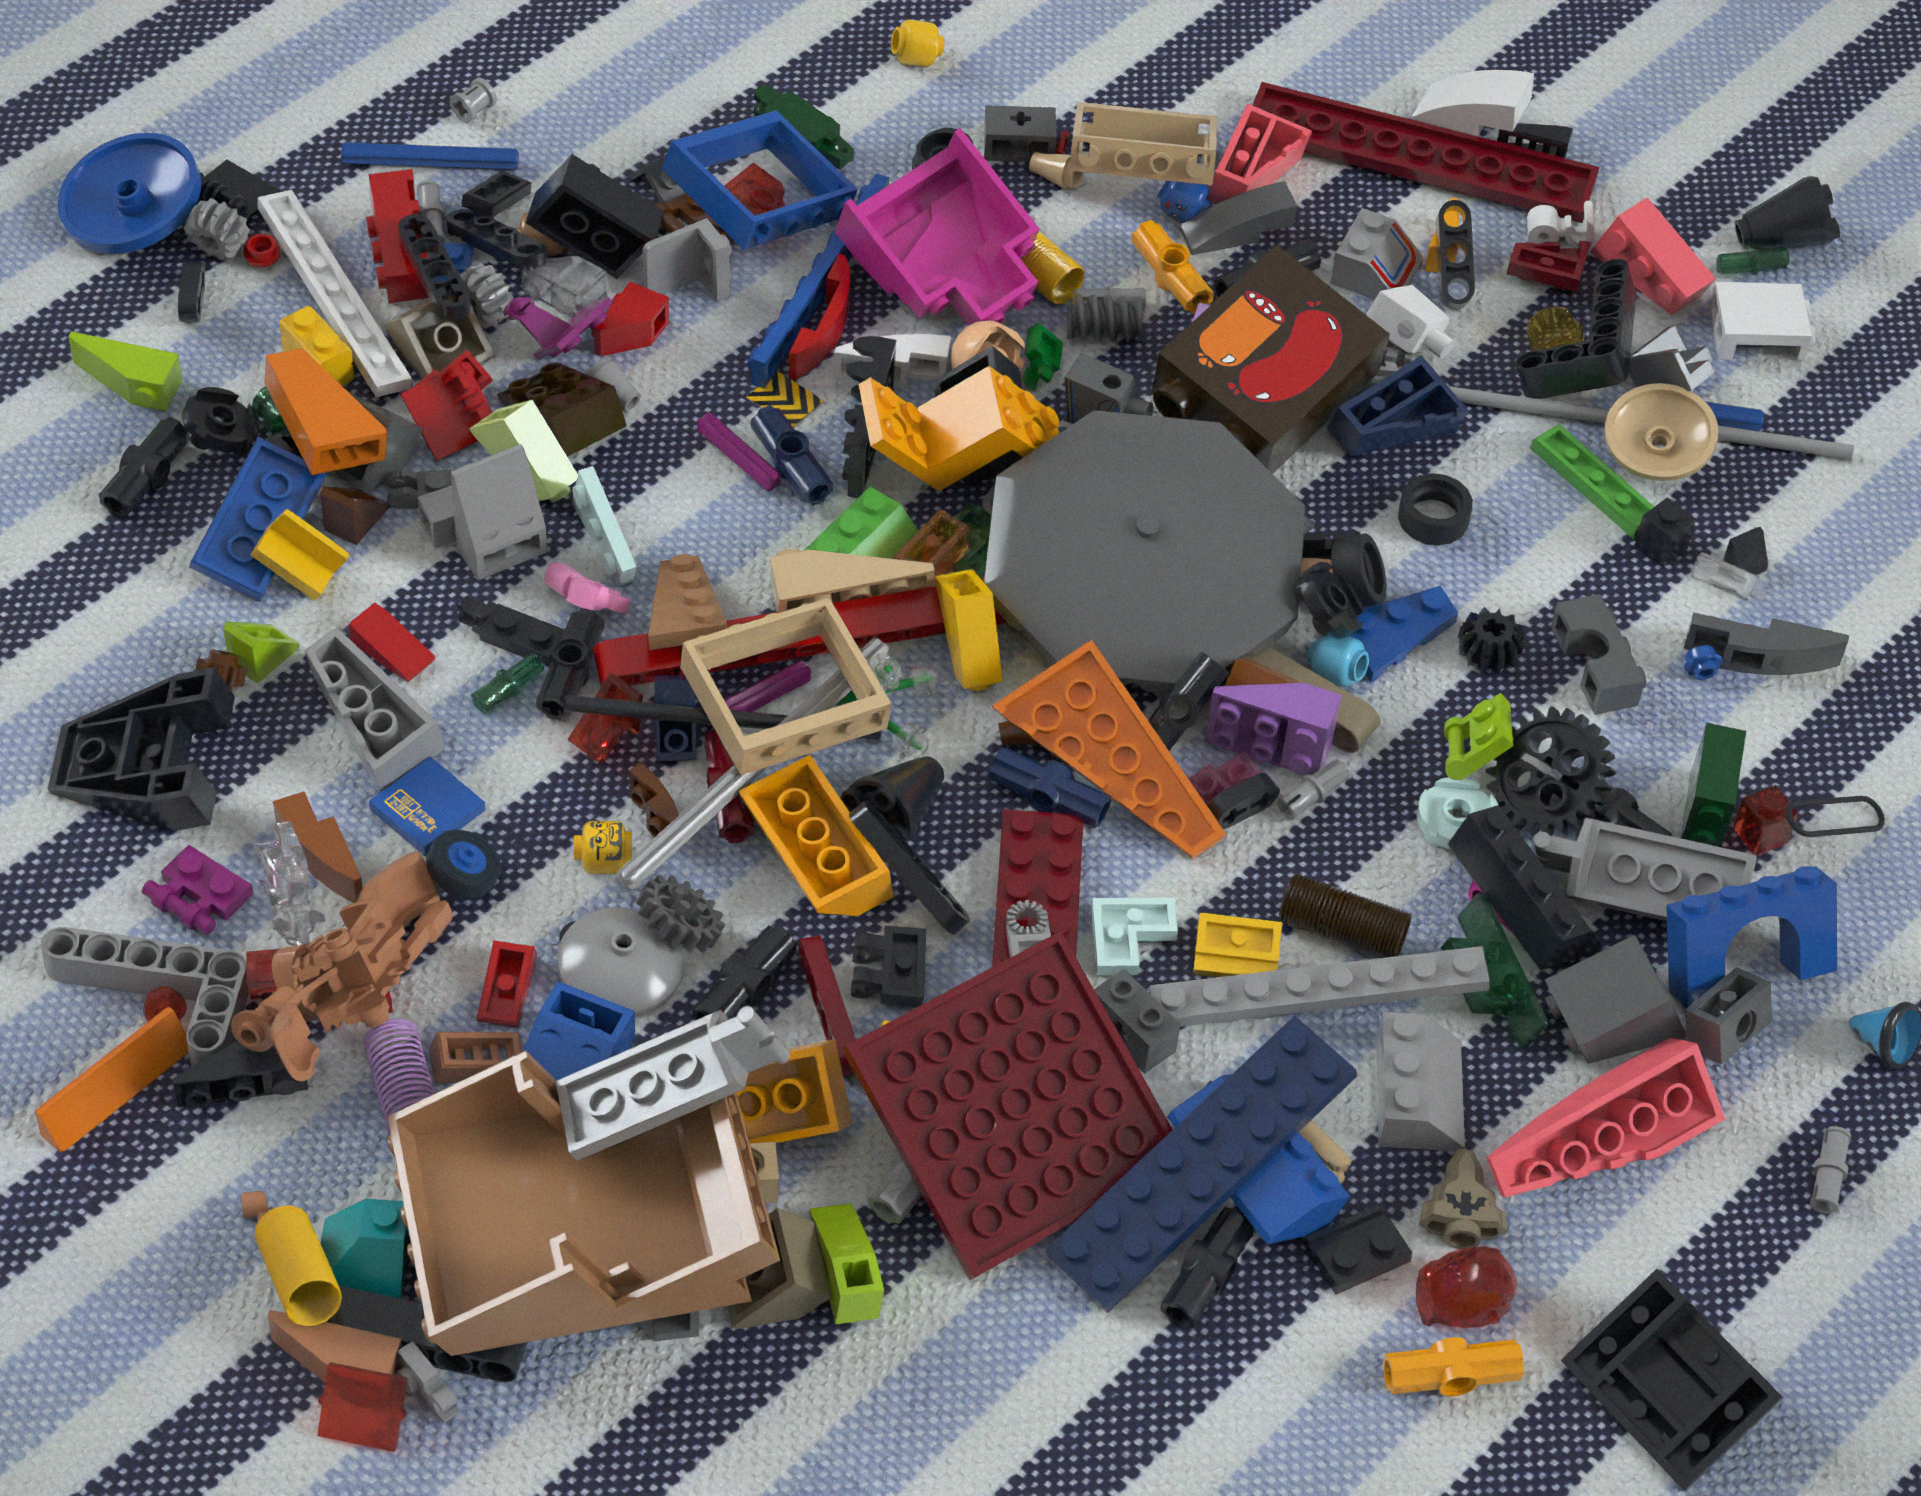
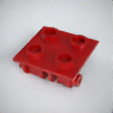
[400,363,493,461]

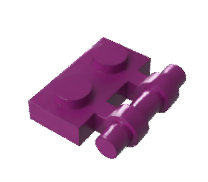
[142,845,253,935]

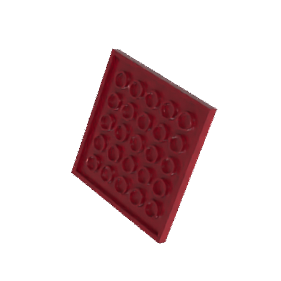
[842,931,1173,1281]

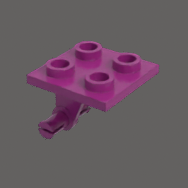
[503,297,613,359]

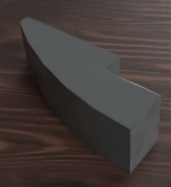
[1180,181,1297,255]

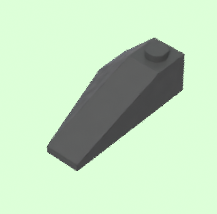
[335,392,423,492]

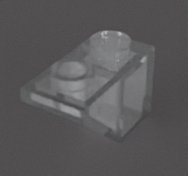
[522,256,608,318]

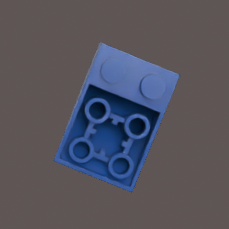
[522,981,636,1080]

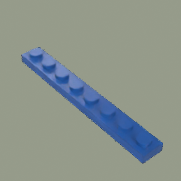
[748,173,889,389]

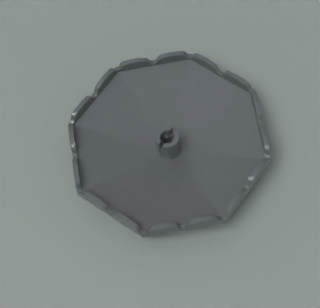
[984,410,1305,694]

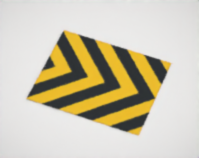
[746,371,824,427]

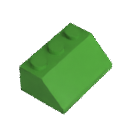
[804,486,930,596]

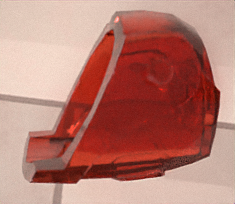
[1416,1246,1517,1328]

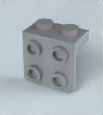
[643,218,732,302]

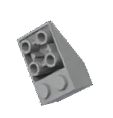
[451,444,547,580]

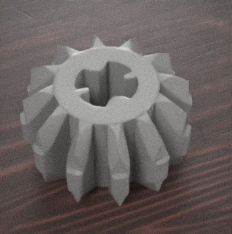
[184,198,250,260]
[460,263,514,329]

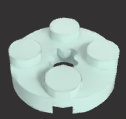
[1417,777,1498,849]

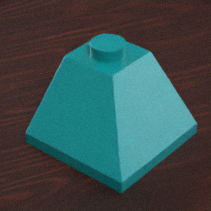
[320,1198,411,1299]

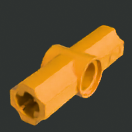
[1131,220,1214,315]
[1383,1337,1524,1397]

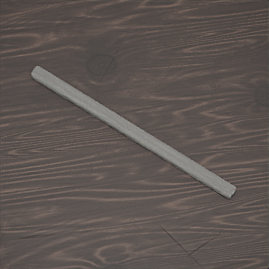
[617,638,889,891]

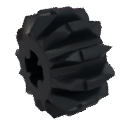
[1458,607,1525,673]

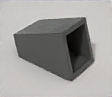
[1545,935,1686,1064]

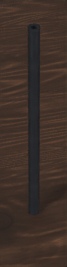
[563,695,882,740]

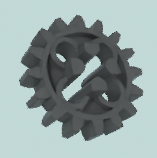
[636,875,725,953]

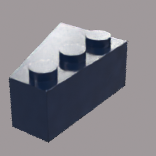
[1327,355,1468,457]

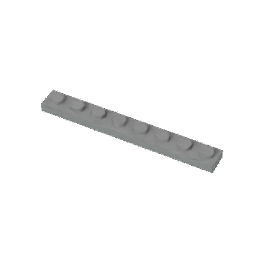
[1150,946,1490,1027]

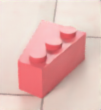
[1207,104,1312,205]
[1590,197,1716,315]

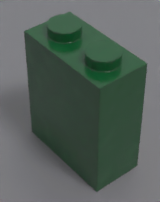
[1680,723,1746,847]

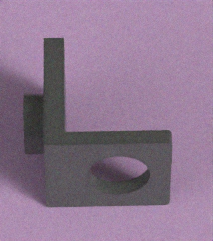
[628,154,686,204]

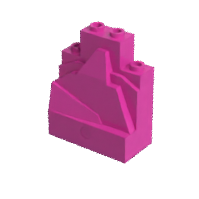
[835,128,1040,326]

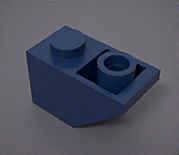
[654,675,697,761]

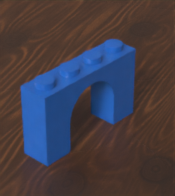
[1666,866,1837,1008]

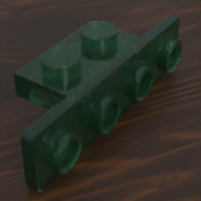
[1440,893,1548,1047]

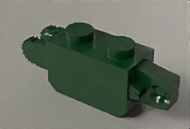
[754,85,854,170]

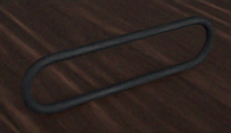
[1786,796,1885,837]

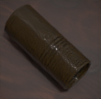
[1278,872,1412,958]

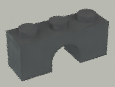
[1551,594,1646,715]

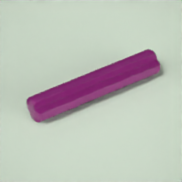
[697,413,781,491]
[712,660,812,728]

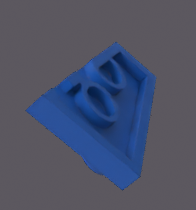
[1349,585,1458,683]

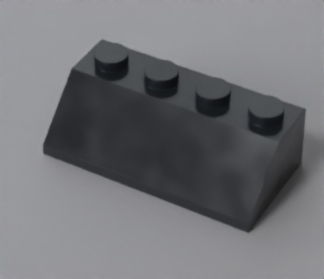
[1448,805,1602,971]

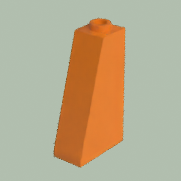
[265,348,387,475]

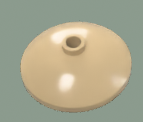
[1604,383,1718,481]

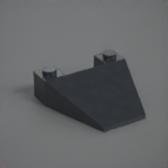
[47,667,235,831]

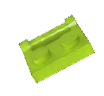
[1444,693,1513,780]

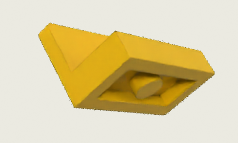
[251,509,350,601]

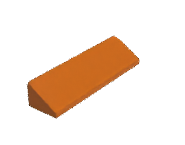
[35,1007,189,1152]

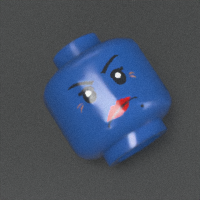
[1157,181,1212,224]

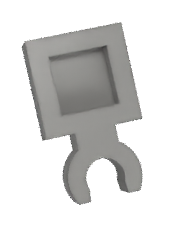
[396,1341,459,1424]

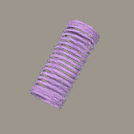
[363,1018,435,1136]

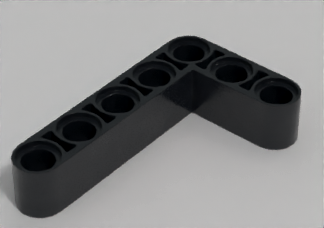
[1515,259,1636,399]

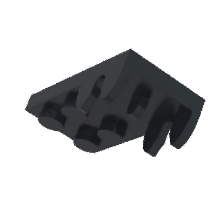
[842,336,897,498]

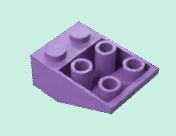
[1205,683,1342,775]

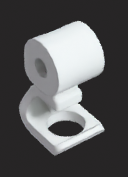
[1527,201,1594,248]

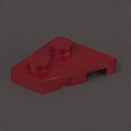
[1507,241,1591,292]

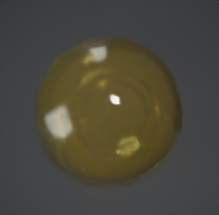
[1527,307,1584,351]

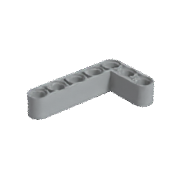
[40,927,250,1067]

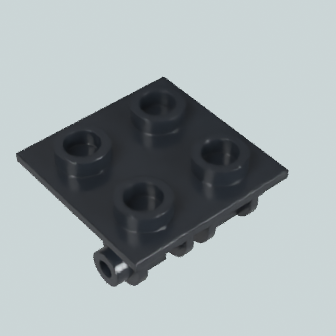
[196,159,281,220]

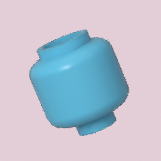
[1308,634,1369,688]

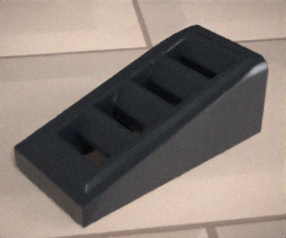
[1497,123,1573,158]

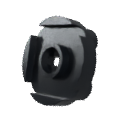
[182,387,260,454]
[1294,562,1363,638]

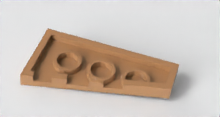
[648,554,727,650]

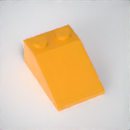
[737,1039,853,1143]

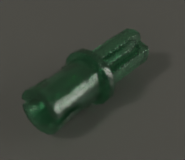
[1716,246,1789,275]
[471,653,544,715]

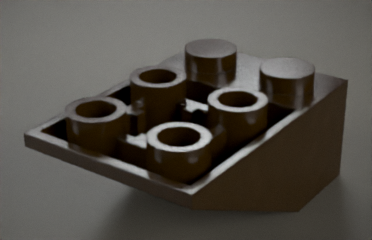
[497,363,627,457]

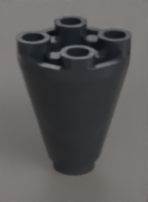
[1734,176,1840,248]
[840,756,944,843]

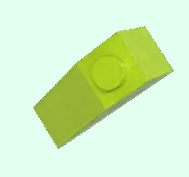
[68,331,183,411]

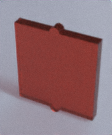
[317,1362,408,1452]

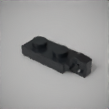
[458,596,565,667]

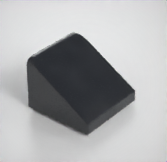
[1722,527,1768,582]

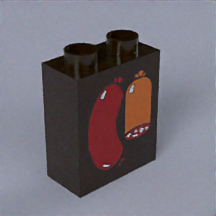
[1151,244,1390,474]

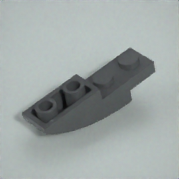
[1684,612,1849,675]

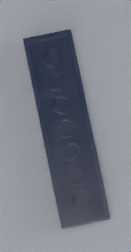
[1045,1016,1357,1314]

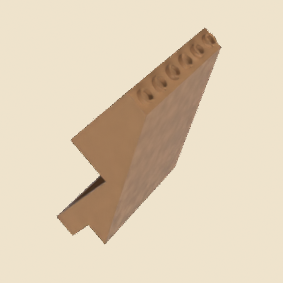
[387,1051,780,1356]

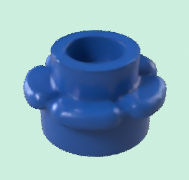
[1684,645,1723,680]

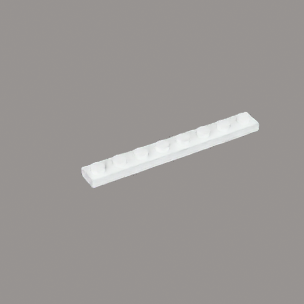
[257,190,412,397]

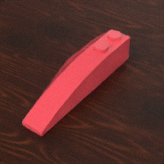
[1486,1037,1725,1197]

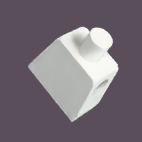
[1366,285,1455,359]

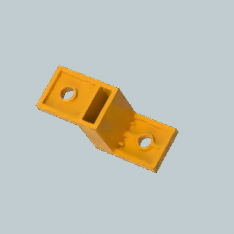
[858,366,1060,491]

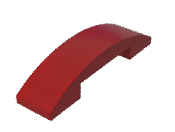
[789,254,850,380]

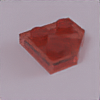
[724,162,785,242]

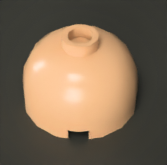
[950,321,1025,372]

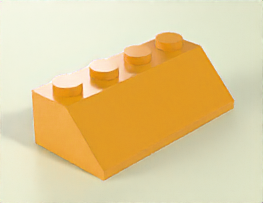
[739,755,894,916]

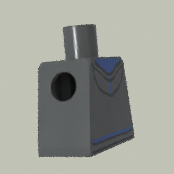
[1064,353,1153,424]

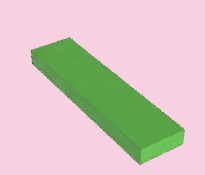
[1530,424,1654,539]

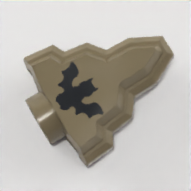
[1419,1149,1507,1250]

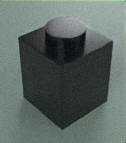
[1634,497,1696,567]

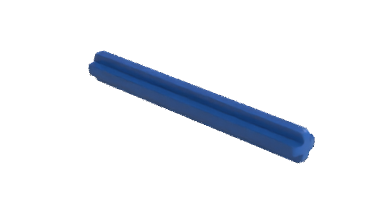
[341,142,519,170]

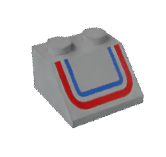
[1330,208,1424,300]

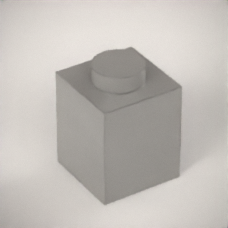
[418,486,456,549]

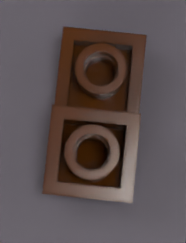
[629,762,679,838]

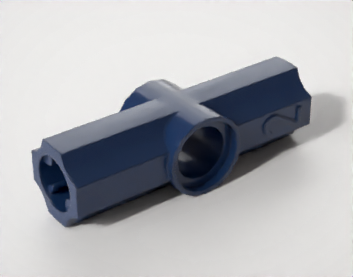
[750,405,833,506]
[988,747,1112,828]

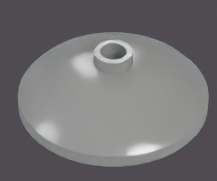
[557,908,684,1016]

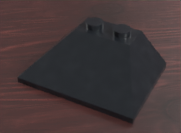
[1561,1268,1783,1491]

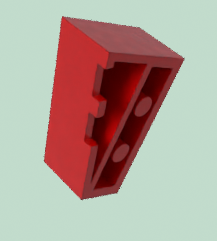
[366,169,429,303]

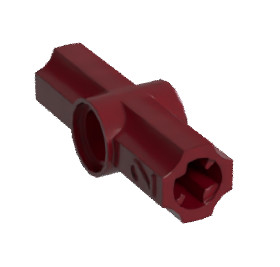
[704,729,754,843]

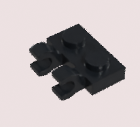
[851,926,926,1007]

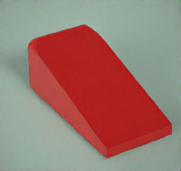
[349,603,435,682]
[476,940,537,1028]

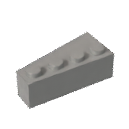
[305,627,445,793]

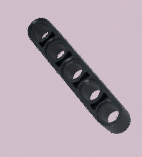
[326,1285,528,1382]

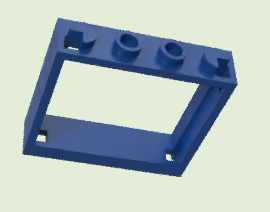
[662,110,858,250]

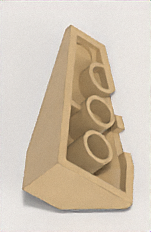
[770,549,935,612]

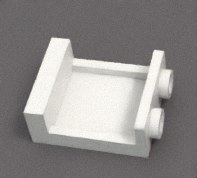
[1709,282,1815,360]

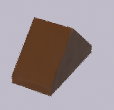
[320,487,389,545]

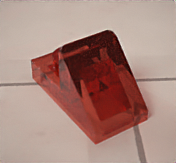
[567,673,643,763]

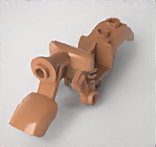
[231,851,453,1082]

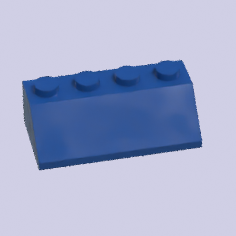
[1167,1074,1351,1245]

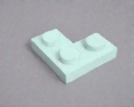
[1091,898,1178,975]

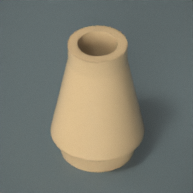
[1029,152,1084,190]

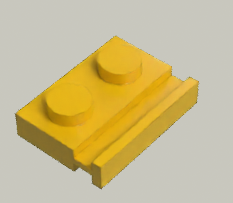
[1193,913,1282,977]

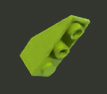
[808,1203,884,1324]

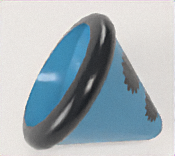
[1849,1002,1921,1070]

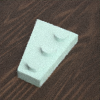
[572,466,637,587]

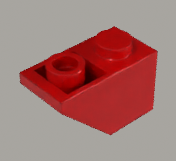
[591,282,669,356]

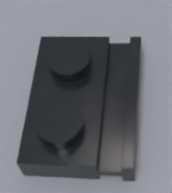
[1303,1204,1413,1295]

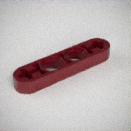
[798,935,856,1076]

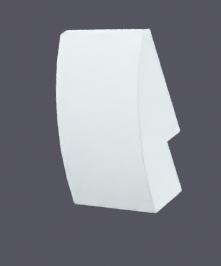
[1411,70,1534,136]

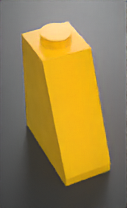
[934,569,1003,691]

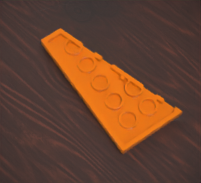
[992,640,1227,859]

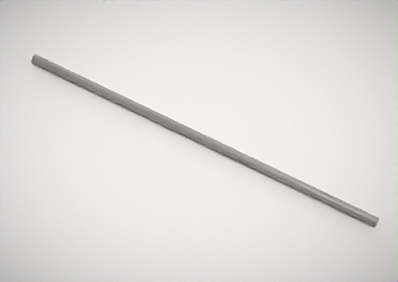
[1363,376,1854,460]

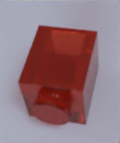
[1733,785,1799,856]

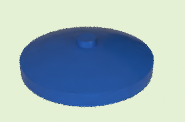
[58,133,202,254]

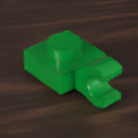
[1022,322,1063,391]

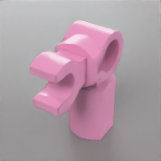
[544,561,631,614]

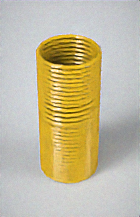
[1020,232,1085,305]
[254,1205,342,1327]

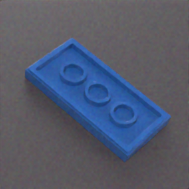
[189,437,328,602]

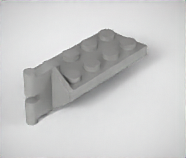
[1534,818,1757,937]
[555,1006,790,1161]

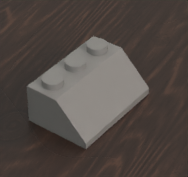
[1376,1012,1465,1152]

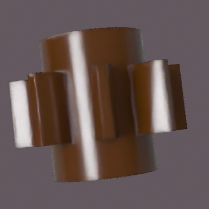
[195,649,247,692]

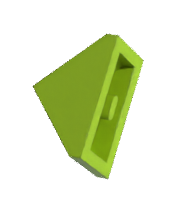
[223,621,300,684]

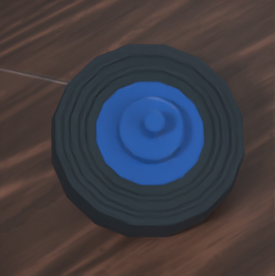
[426,829,501,899]

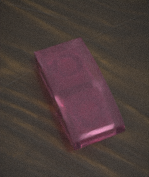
[1188,751,1263,806]

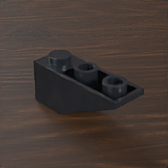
[173,1040,308,1107]

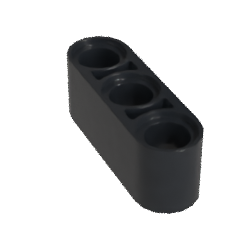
[1436,200,1475,310]

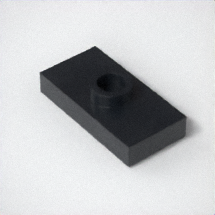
[461,171,532,217]

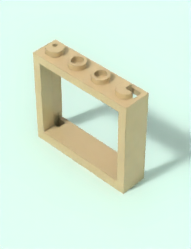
[1069,102,1217,185]
[680,598,892,775]

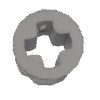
[449,77,497,123]

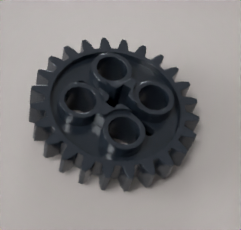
[1485,706,1617,836]

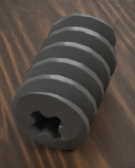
[1067,294,1143,342]

